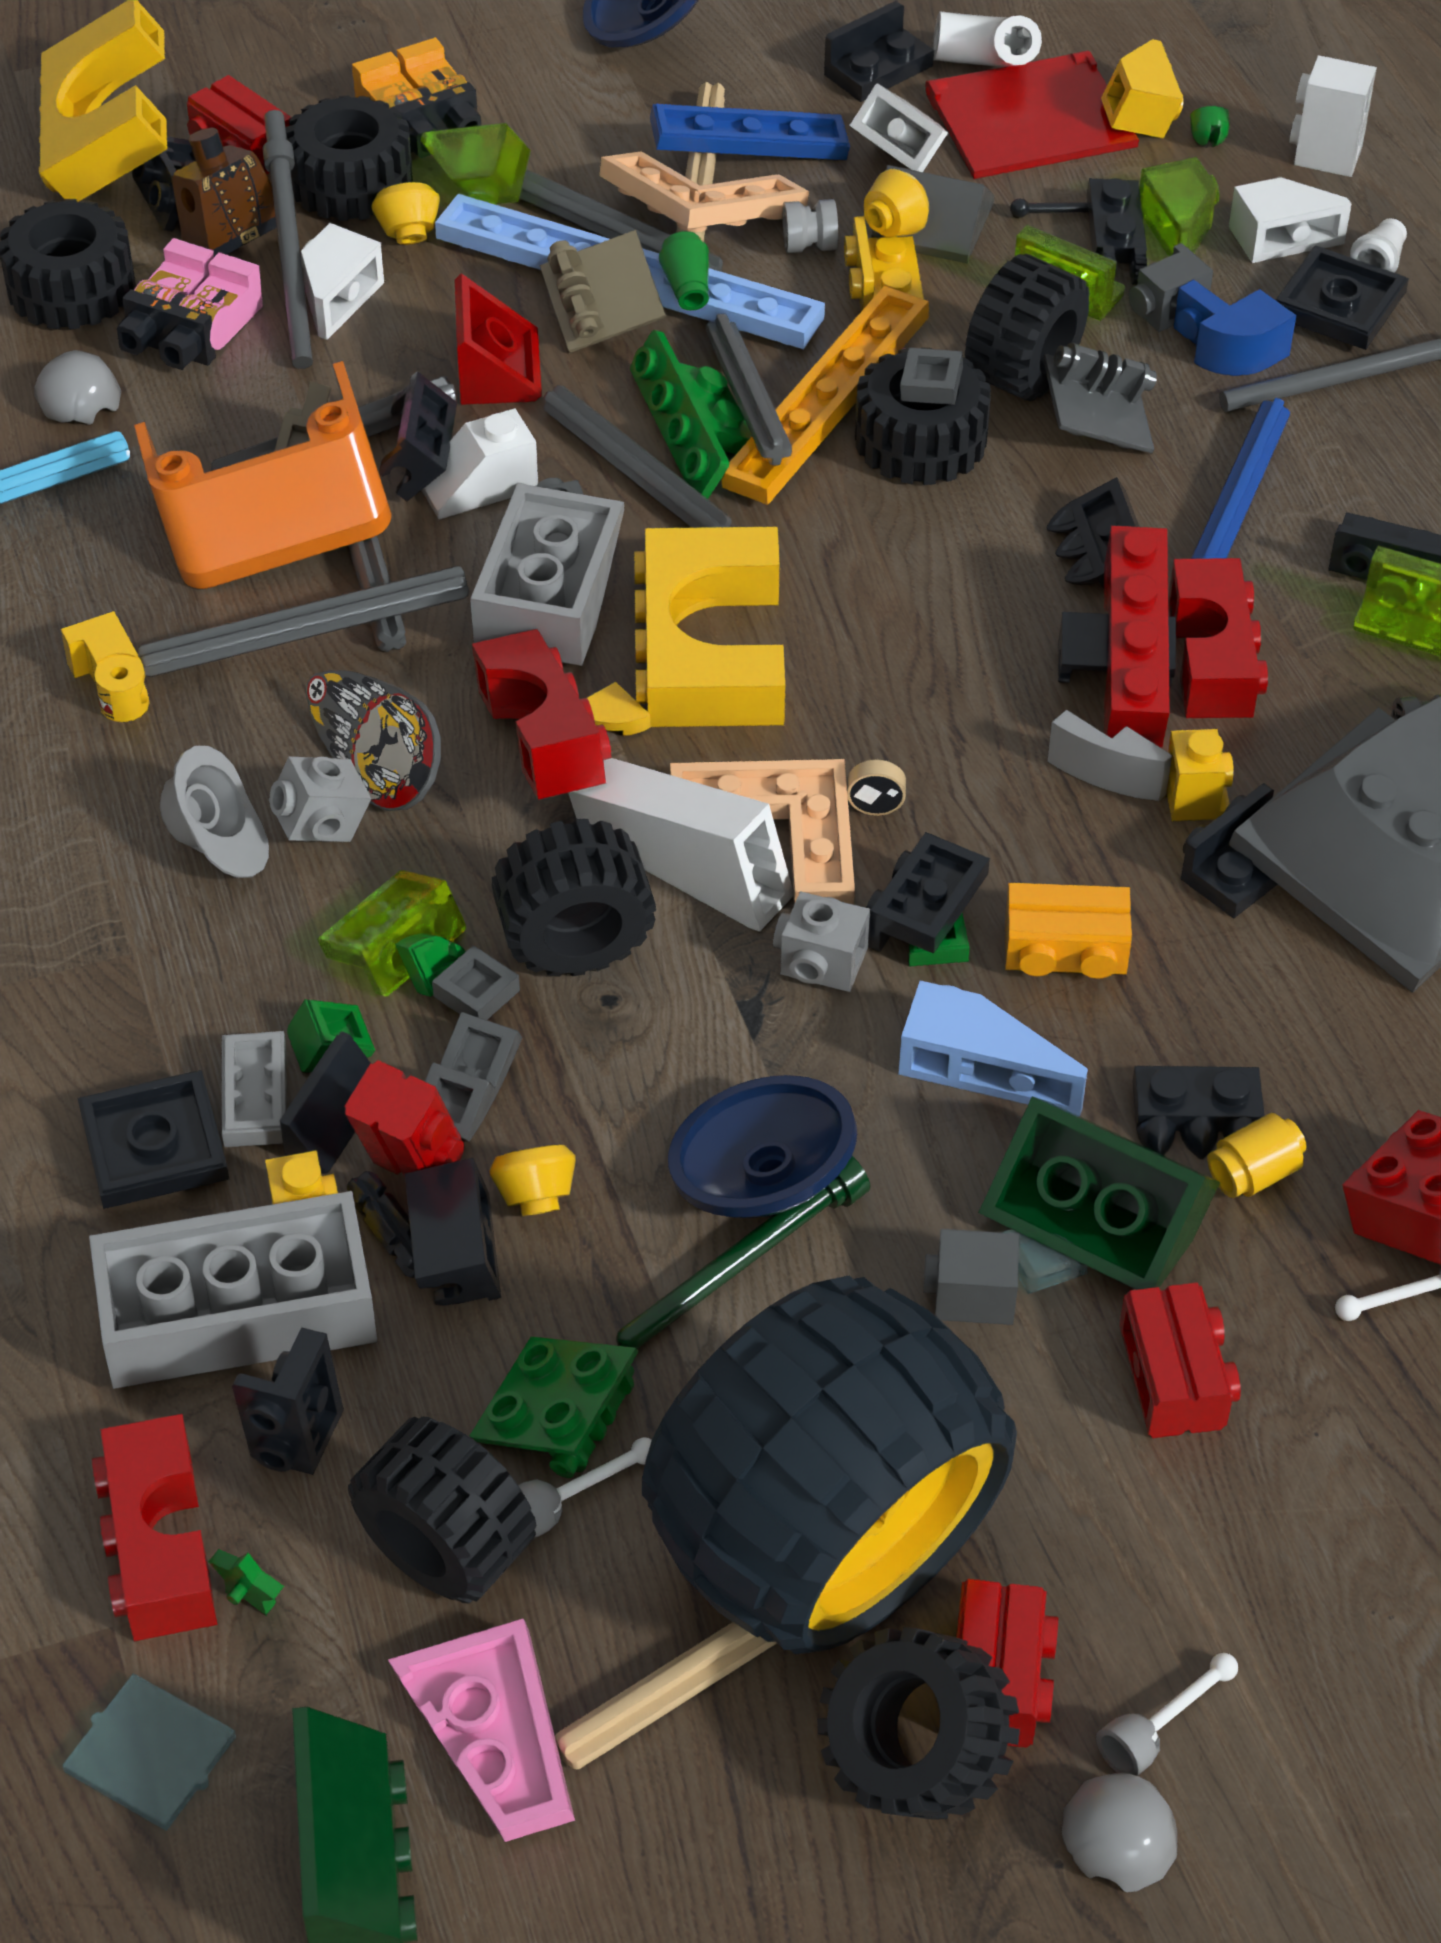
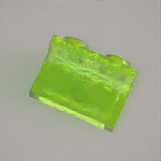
[1015,225,1125,321]
[1353,546,1441,656]
[317,870,466,997]

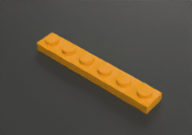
[721,286,929,505]

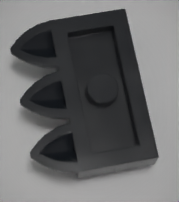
[1046,477,1139,588]
[1132,1066,1265,1159]

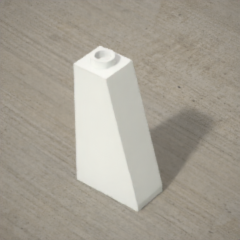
[568,758,794,932]

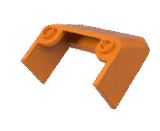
[134,361,392,589]

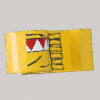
[61,611,150,722]

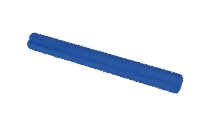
[1191,398,1290,559]

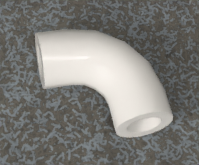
[933,11,1042,66]

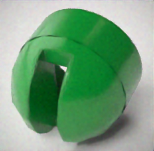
[1190,106,1230,147]

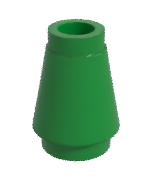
[658,231,709,311]

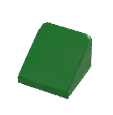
[287,999,375,1073]

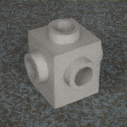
[269,756,372,842]
[773,891,870,992]

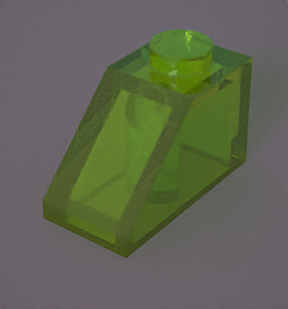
[421,123,531,205]
[1139,157,1220,257]

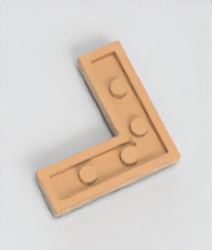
[599,151,809,232]
[670,759,855,905]

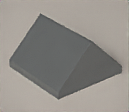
[871,165,994,263]

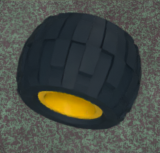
[642,1275,1017,1654]

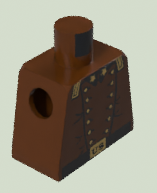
[172,128,277,257]

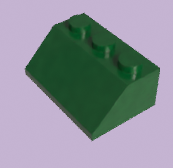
[978,1096,1220,1290]
[292,1707,418,1943]

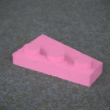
[388,1618,575,1842]

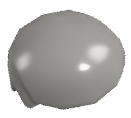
[34,350,121,425]
[1062,1773,1178,1892]

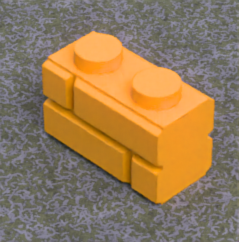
[1005,883,1132,979]

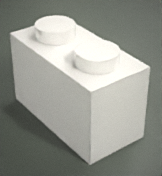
[1289,55,1377,177]

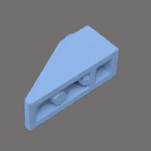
[899,980,1088,1116]

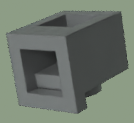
[1128,243,1213,332]

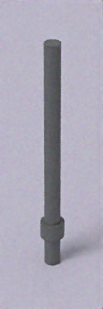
[263,110,313,369]
[1219,338,1441,412]

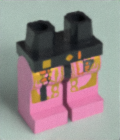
[117,238,263,370]

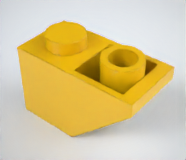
[1101,39,1184,139]

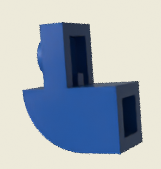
[1174,280,1296,376]

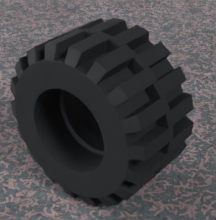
[286,95,413,221]
[0,199,135,329]
[965,253,1090,401]
[855,347,991,485]
[491,819,656,977]
[348,1416,537,1603]
[817,1627,1020,1820]

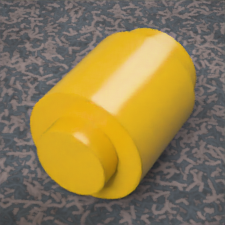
[1207,1113,1306,1198]

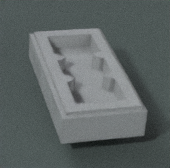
[222,1031,287,1147]

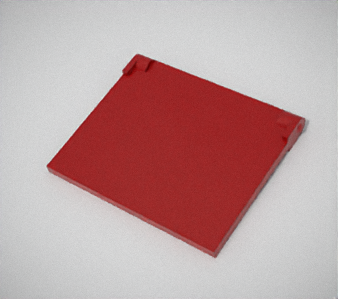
[925,50,1139,179]

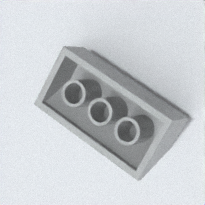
[89,1191,377,1389]

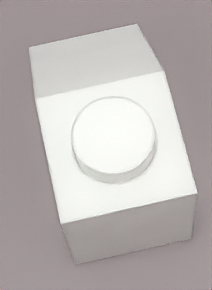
[849,83,948,172]
[1229,177,1351,263]
[301,223,384,340]
[421,408,538,520]

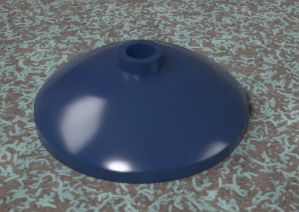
[583,0,699,48]
[668,1075,857,1218]

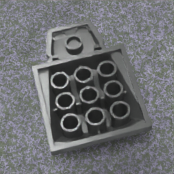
[1229,696,1441,993]

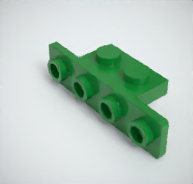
[630,330,752,499]

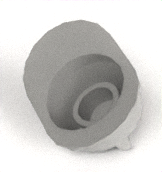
[160,746,269,878]

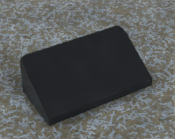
[280,1031,371,1174]

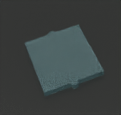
[62,1673,236,1831]

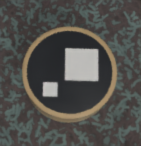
[847,760,906,816]

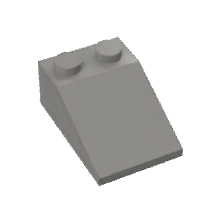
[470,483,624,666]

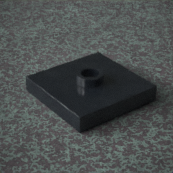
[1275,246,1409,350]
[77,1070,230,1209]

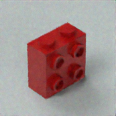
[1342,1110,1441,1265]

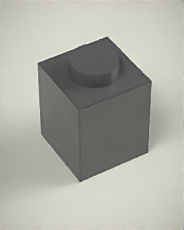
[923,1229,1019,1325]

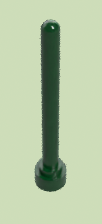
[616,1156,870,1349]

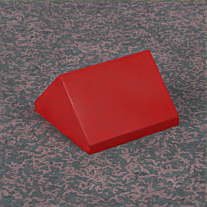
[454,273,542,405]

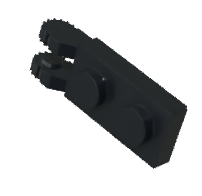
[1086,178,1147,285]

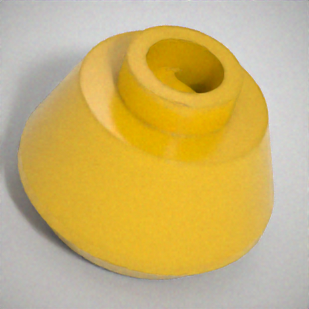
[864,169,929,237]
[371,182,440,245]
[489,1145,576,1216]

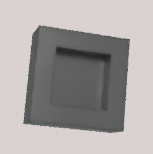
[900,348,963,405]
[432,945,520,1020]

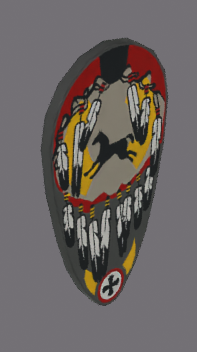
[306,670,441,811]

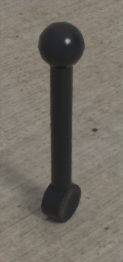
[1010,198,1088,218]

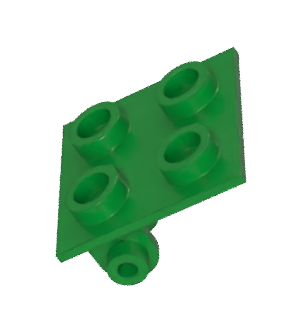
[469,1336,638,1478]

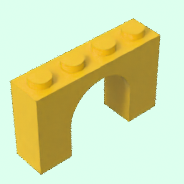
[39,0,167,202]
[634,527,785,727]

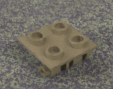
[540,230,666,353]

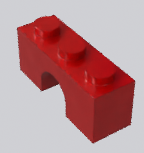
[1168,558,1268,718]
[92,1414,218,1642]

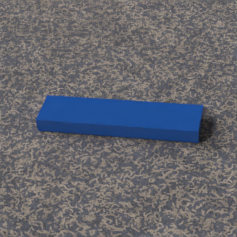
[650,104,850,160]

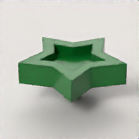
[208,1549,284,1616]

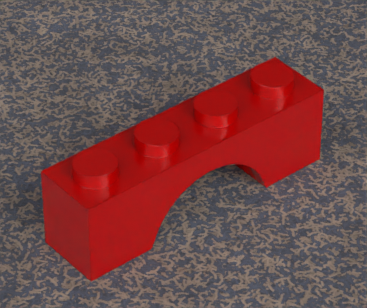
[1104,526,1169,748]
[472,629,611,800]

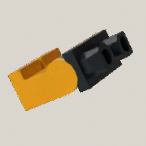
[352,37,482,159]

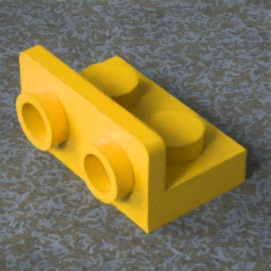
[844,216,924,311]

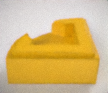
[587,682,650,736]

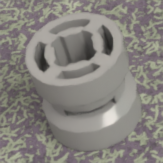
[782,199,838,253]

